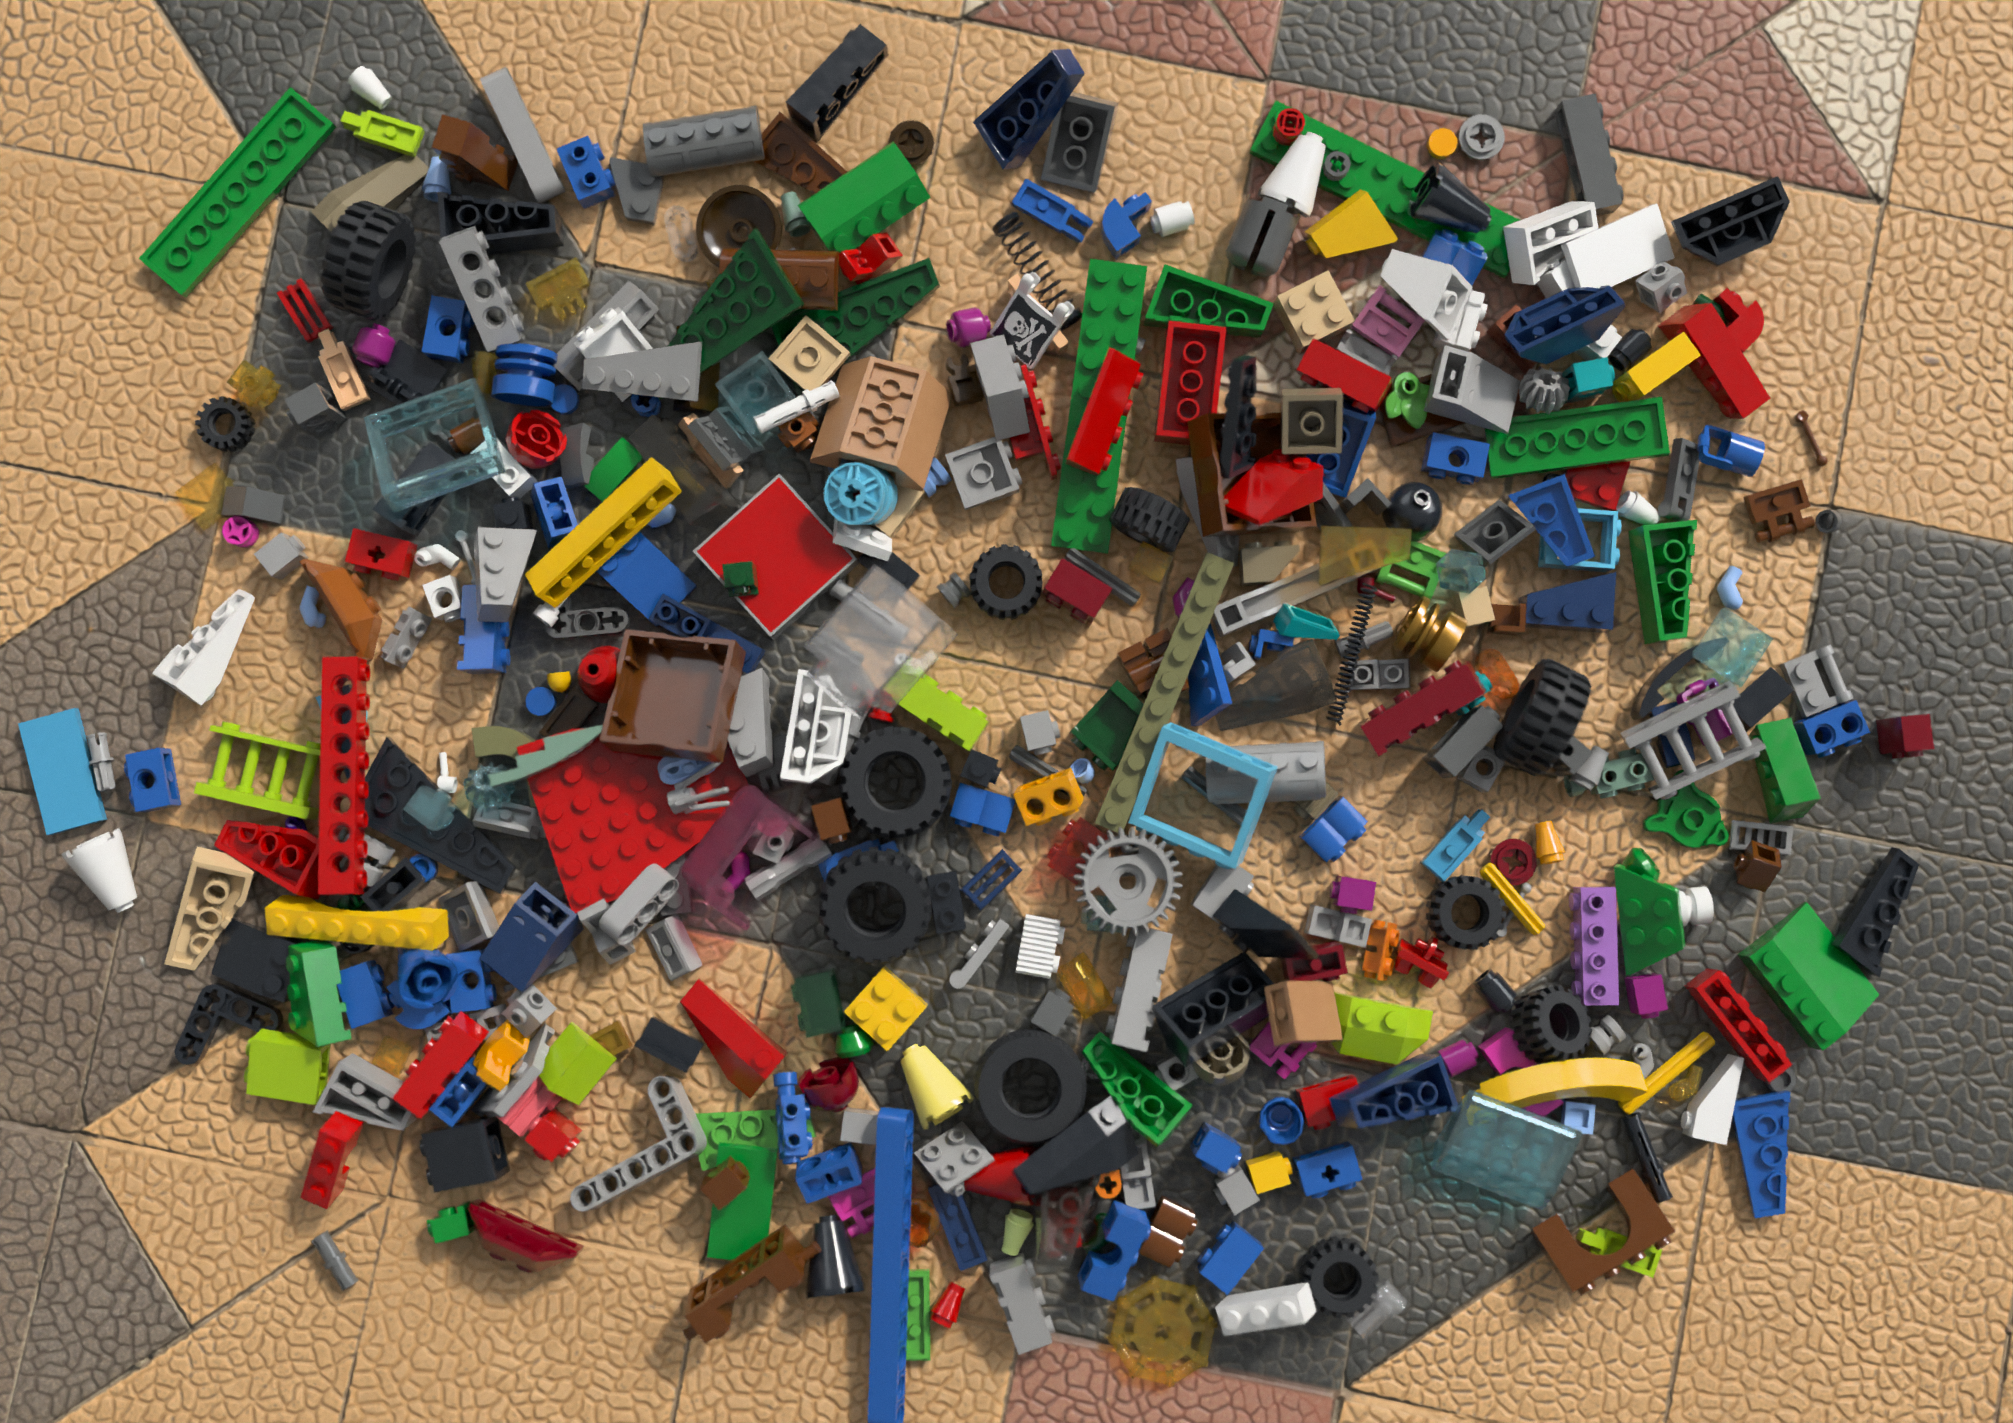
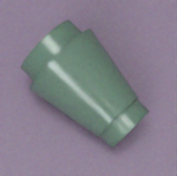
[780,192,811,237]

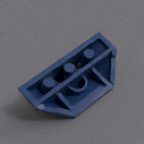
[1505,285,1625,365]

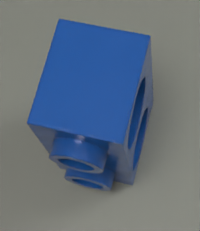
[1793,700,1870,758]
[795,1142,862,1204]

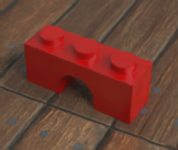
[300,1111,363,1209]

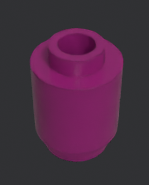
[1437,1039,1479,1078]

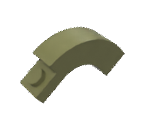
[471,726,537,808]

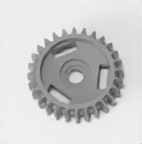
[1074,827,1183,936]

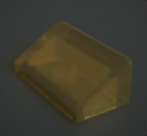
[1056,952,1113,1020]

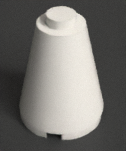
[1258,132,1326,218]
[61,828,137,913]

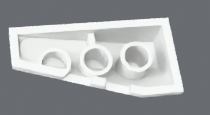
[152,589,255,706]

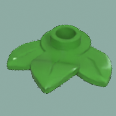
[1385,372,1429,429]

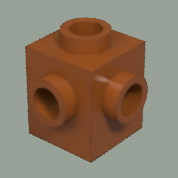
[777,411,819,453]

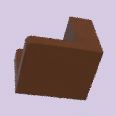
[1488,603,1526,636]

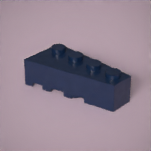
[1329,1054,1460,1128]

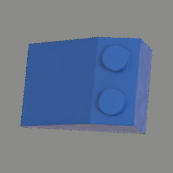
[1306,399,1376,498]
[597,531,697,627]

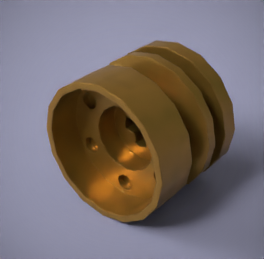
[1392,596,1468,673]

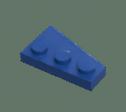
[1508,474,1595,567]
[1188,623,1232,726]

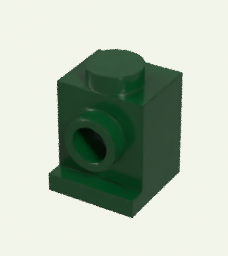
[722,561,759,597]

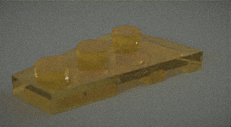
[1318,526,1411,585]

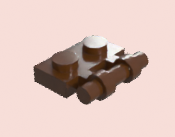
[1743,479,1815,543]

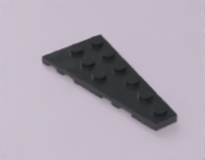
[365,737,517,894]

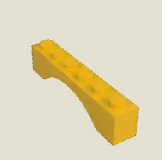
[265,895,449,951]

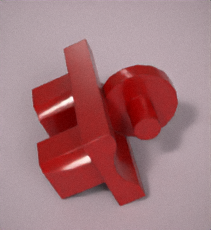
[1394,936,1449,989]

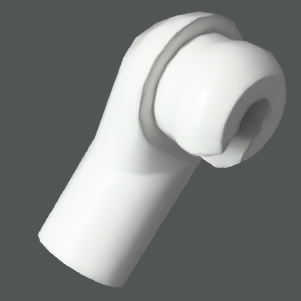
[414,544,460,570]

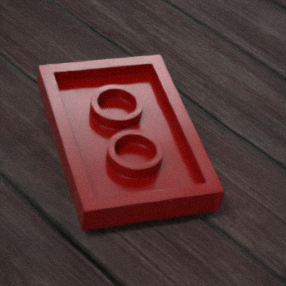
[1564,461,1631,511]

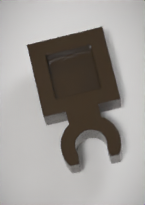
[946,354,984,407]

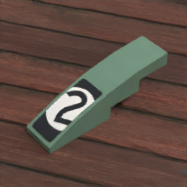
[488,725,603,789]

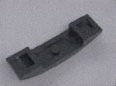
[1630,637,1729,720]

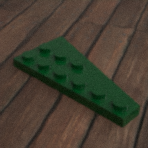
[658,228,805,400]
[772,258,940,396]

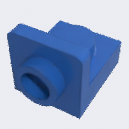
[1248,629,1294,660]

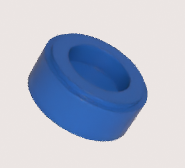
[551,384,580,415]
[526,687,557,716]
[410,854,438,882]

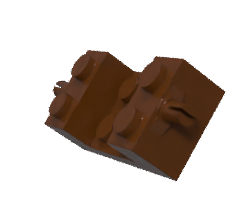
[683,1224,821,1343]

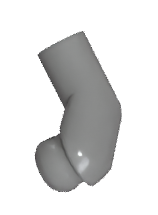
[1632,1043,1654,1079]

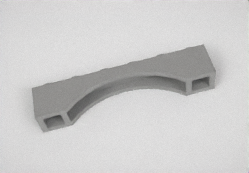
[1212,539,1384,637]

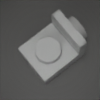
[1221,642,1256,684]

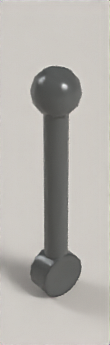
[430,424,475,470]

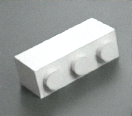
[1215,1282,1316,1336]

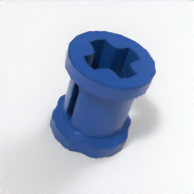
[631,394,661,418]

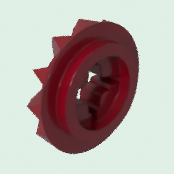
[1490,839,1537,885]

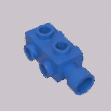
[773,1072,812,1165]

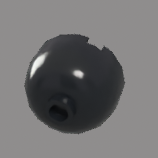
[1382,482,1442,542]

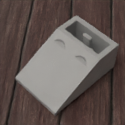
[1424,345,1520,434]

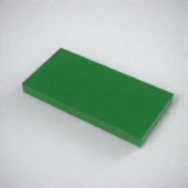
[707,1142,778,1260]

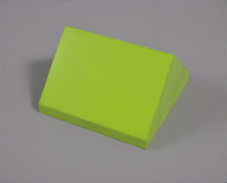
[539,1022,617,1105]

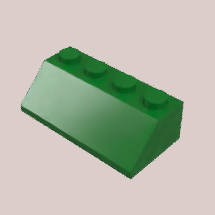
[798,142,931,253]

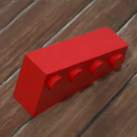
[1658,303,1771,419]

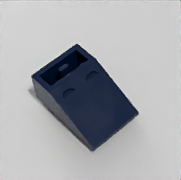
[480,882,584,994]

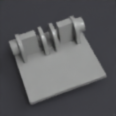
[914,1121,995,1196]

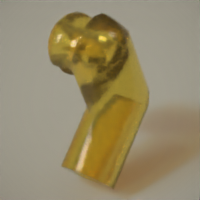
[1668,1064,1704,1101]

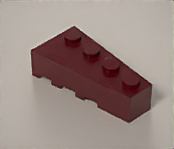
[1360,660,1487,757]

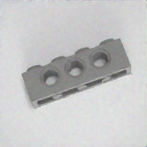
[439,226,524,352]

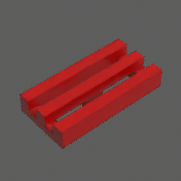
[277,278,333,343]

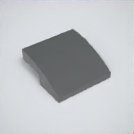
[687,406,764,471]

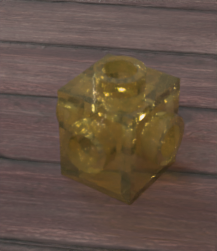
[226,360,281,408]

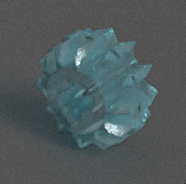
[464,761,515,812]

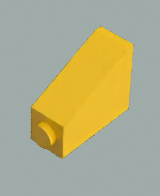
[1304,190,1398,258]

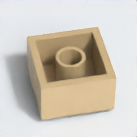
[1273,270,1355,354]

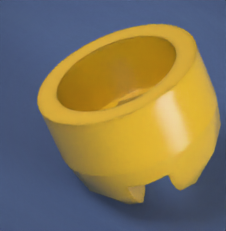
[547,671,571,692]

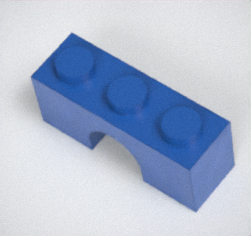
[1077,1200,1151,1301]

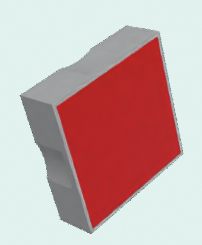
[693,474,859,640]

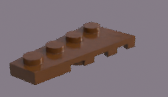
[753,112,847,193]

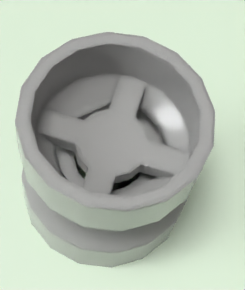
[1588,1015,1627,1056]

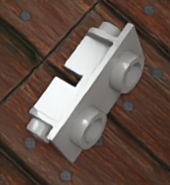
[380,606,432,669]

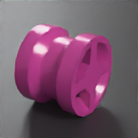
[222,516,259,548]

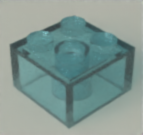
[715,351,796,437]

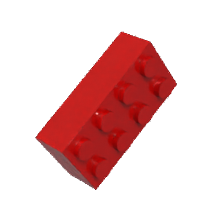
[1154,321,1226,445]

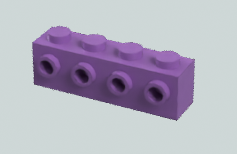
[1569,886,1619,1006]

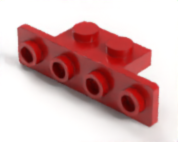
[1009,364,1061,480]

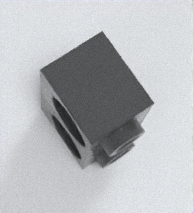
[284,382,347,436]

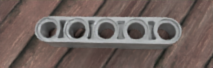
[480,67,566,203]

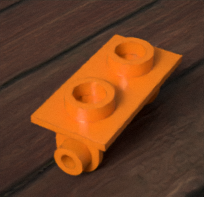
[1362,919,1400,981]

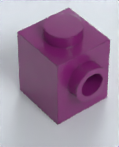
[1330,876,1376,914]
[1624,973,1668,1019]

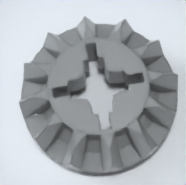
[1458,114,1505,161]

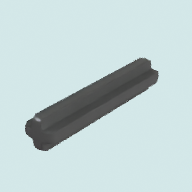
[1064,548,1141,606]
[1009,745,1087,797]
[1181,766,1247,826]

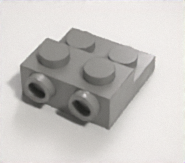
[945,437,1023,510]

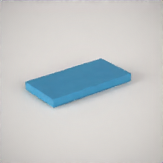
[18,708,107,835]

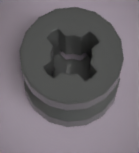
[936,572,972,609]

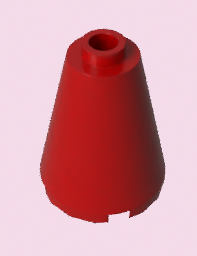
[577,646,621,703]
[964,1145,1037,1206]

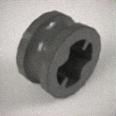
[1323,151,1351,181]

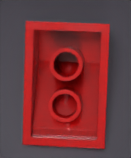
[1224,449,1323,526]

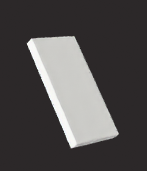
[1561,203,1675,288]

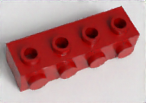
[1684,968,1793,1083]

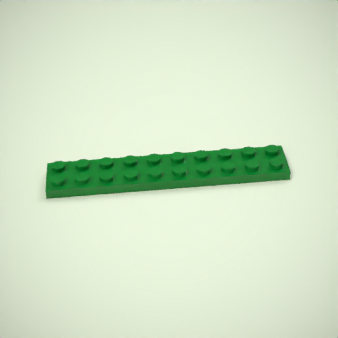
[1249,100,1520,278]
[1051,259,1147,554]

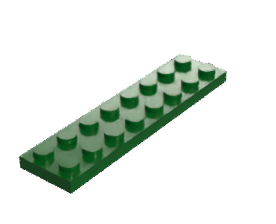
[138,87,336,298]

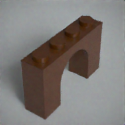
[1531,1169,1675,1296]

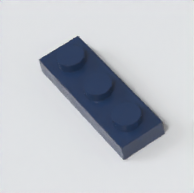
[928,1183,988,1272]

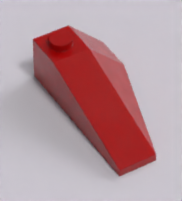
[214,820,321,900]
[680,979,788,1099]

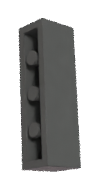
[1554,93,1624,216]

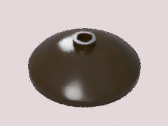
[696,185,782,267]

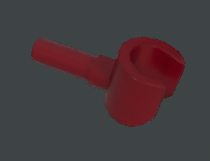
[1357,577,1396,603]

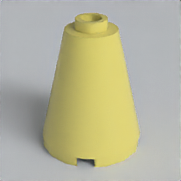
[900,1044,974,1130]

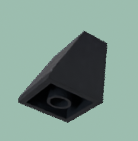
[420,1116,510,1193]

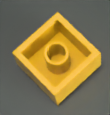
[844,966,928,1051]

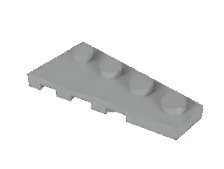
[582,342,702,401]

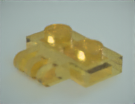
[525,257,592,321]

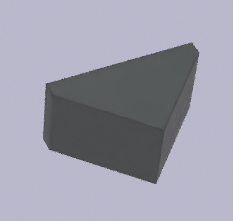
[222,487,286,524]

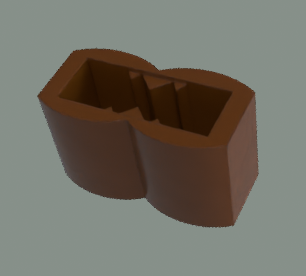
[1138,1195,1197,1268]

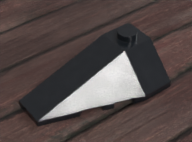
[1012,1096,1138,1196]

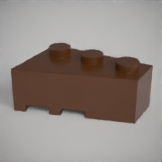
[432,114,518,191]

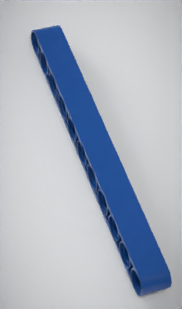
[868,1107,914,1423]

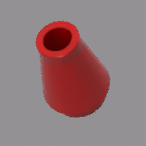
[930,1281,966,1329]

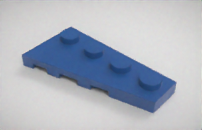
[1732,1090,1790,1218]

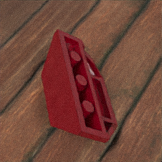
[468,1199,584,1273]

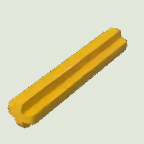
[1479,863,1545,935]

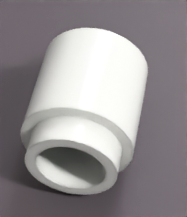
[1150,201,1195,237]

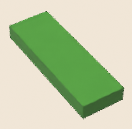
[906,1269,931,1361]

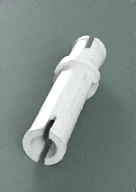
[753,380,840,434]

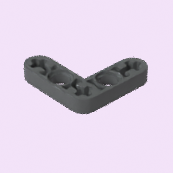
[542,594,631,639]

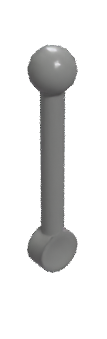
[455,530,476,585]
[1497,882,1532,937]

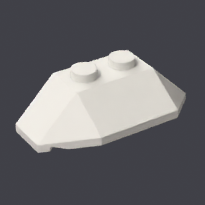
[780,669,852,784]

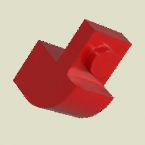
[839,233,903,285]
[1712,288,1764,353]

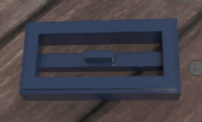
[960,849,1022,910]

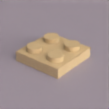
[768,315,851,391]

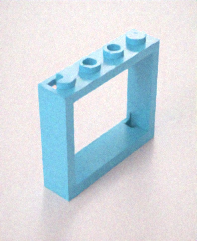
[1128,722,1278,869]

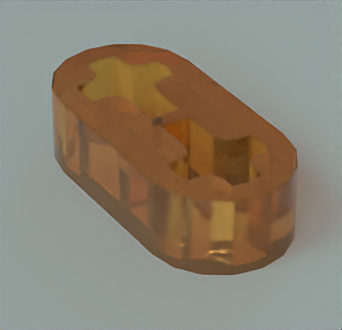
[1475,648,1519,700]

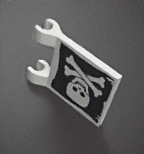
[989,272,1075,369]

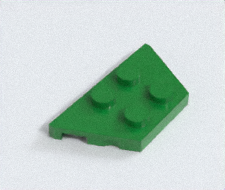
[1614,864,1685,975]

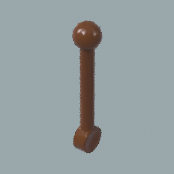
[1795,411,1828,467]

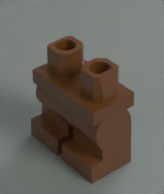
[1117,628,1189,700]

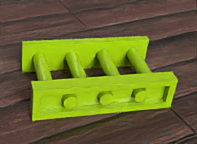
[194,721,321,819]

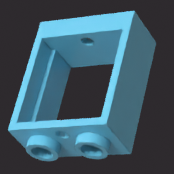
[1538,508,1622,572]

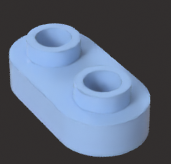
[657,757,715,785]

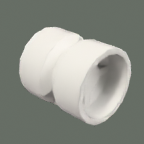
[1679,886,1714,926]

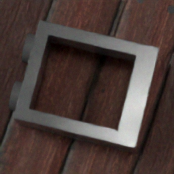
[1422,705,1504,778]

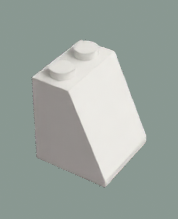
[1380,249,1473,340]

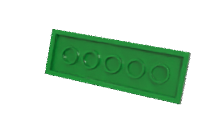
[1484,397,1670,479]

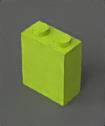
[244,1029,331,1105]

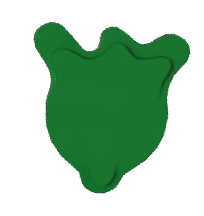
[1642,769,1729,848]

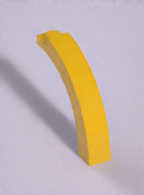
[1461,1058,1648,1126]

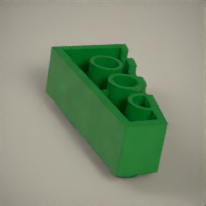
[1628,520,1697,645]

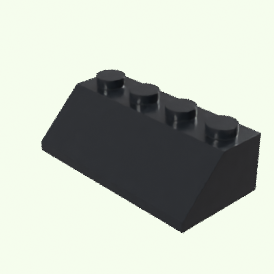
[1152,952,1274,1067]

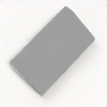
[645,914,702,981]

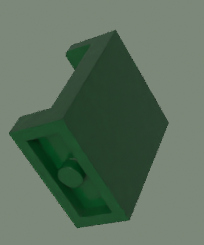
[1069,680,1144,771]

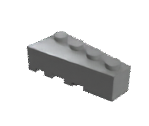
[1105,926,1173,1052]

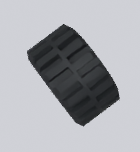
[1109,487,1190,552]
[970,544,1043,620]
[1426,875,1506,950]
[1510,986,1592,1064]
[1300,1236,1379,1319]

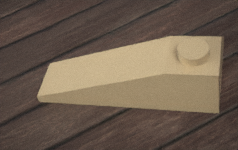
[164,847,254,971]

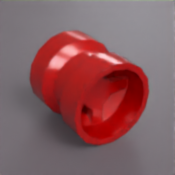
[1273,108,1305,146]

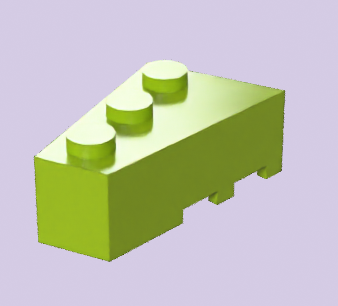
[897,674,989,753]

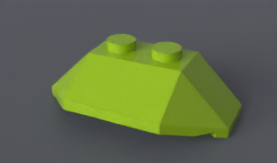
[1331,992,1433,1065]

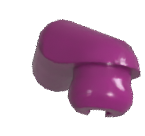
[1172,577,1194,618]
[722,849,750,894]

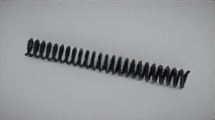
[1326,583,1378,726]

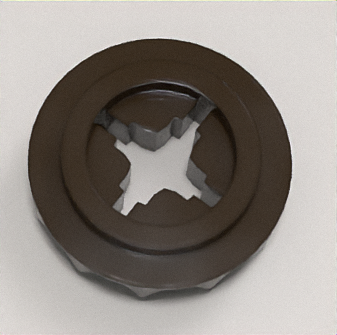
[888,120,934,167]

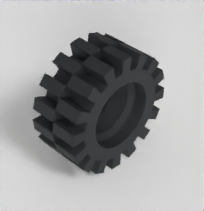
[195,396,255,452]

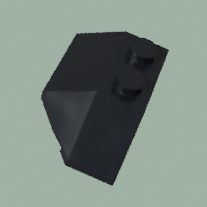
[1671,176,1790,266]

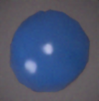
[1259,1097,1304,1145]

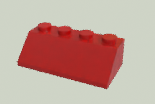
[1066,347,1144,476]

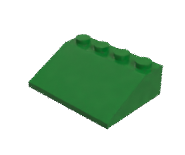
[1737,902,1879,1051]

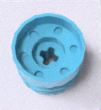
[824,463,898,525]

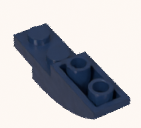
[649,594,766,674]

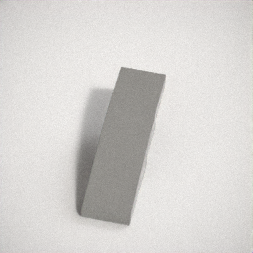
[1109,1093,1156,1210]

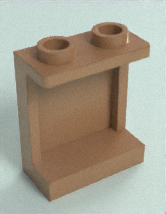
[1264,981,1343,1046]

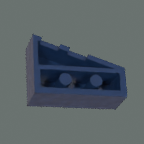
[1518,572,1616,633]

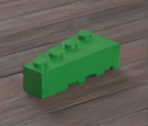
[1143,264,1274,338]

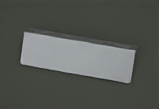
[553,281,659,391]

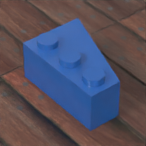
[457,585,510,674]

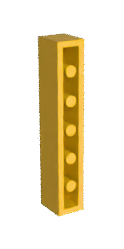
[525,457,682,608]

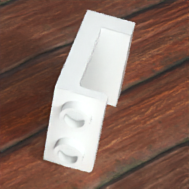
[574,307,653,402]

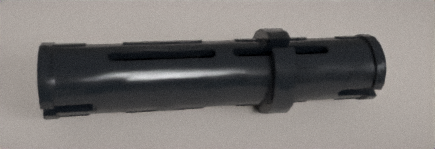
[1622,1112,1673,1203]

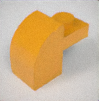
[473,1019,530,1091]

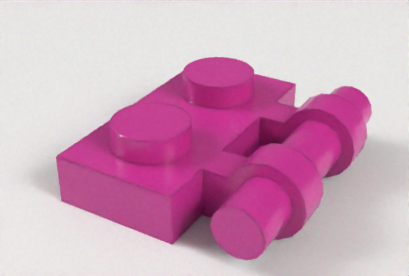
[1249,1020,1317,1080]
[828,1167,875,1238]

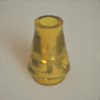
[471,351,498,394]

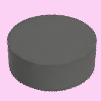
[1764,1067,1796,1092]

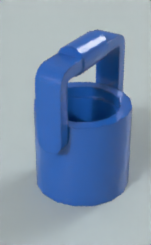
[1697,425,1765,477]

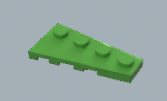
[695,1110,816,1171]

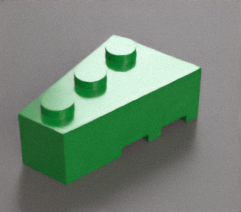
[1749,718,1820,824]

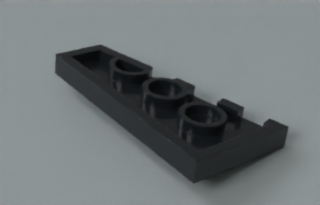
[1218,355,1257,479]
[1832,847,1919,977]

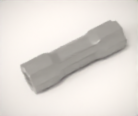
[745,833,833,901]

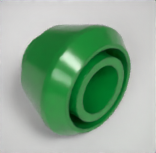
[1622,848,1660,881]
[834,1024,874,1058]

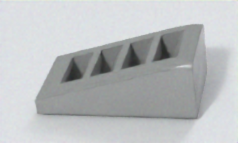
[1729,820,1793,856]

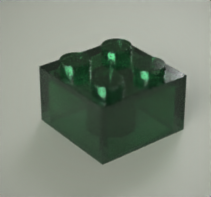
[791,968,846,1038]

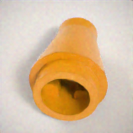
[1535,821,1565,865]

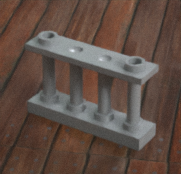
[1620,681,1766,800]

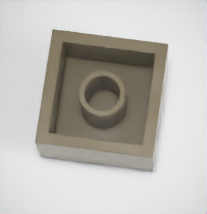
[1281,388,1343,454]

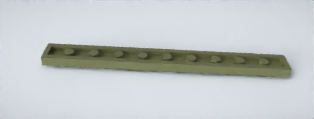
[1095,552,1234,833]

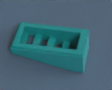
[1273,603,1340,640]

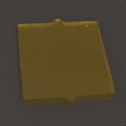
[174,462,235,531]

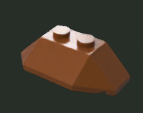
[299,559,383,662]

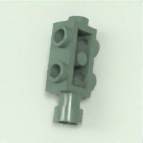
[1564,748,1654,799]

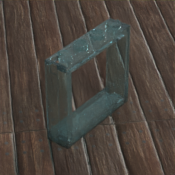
[364,378,506,512]

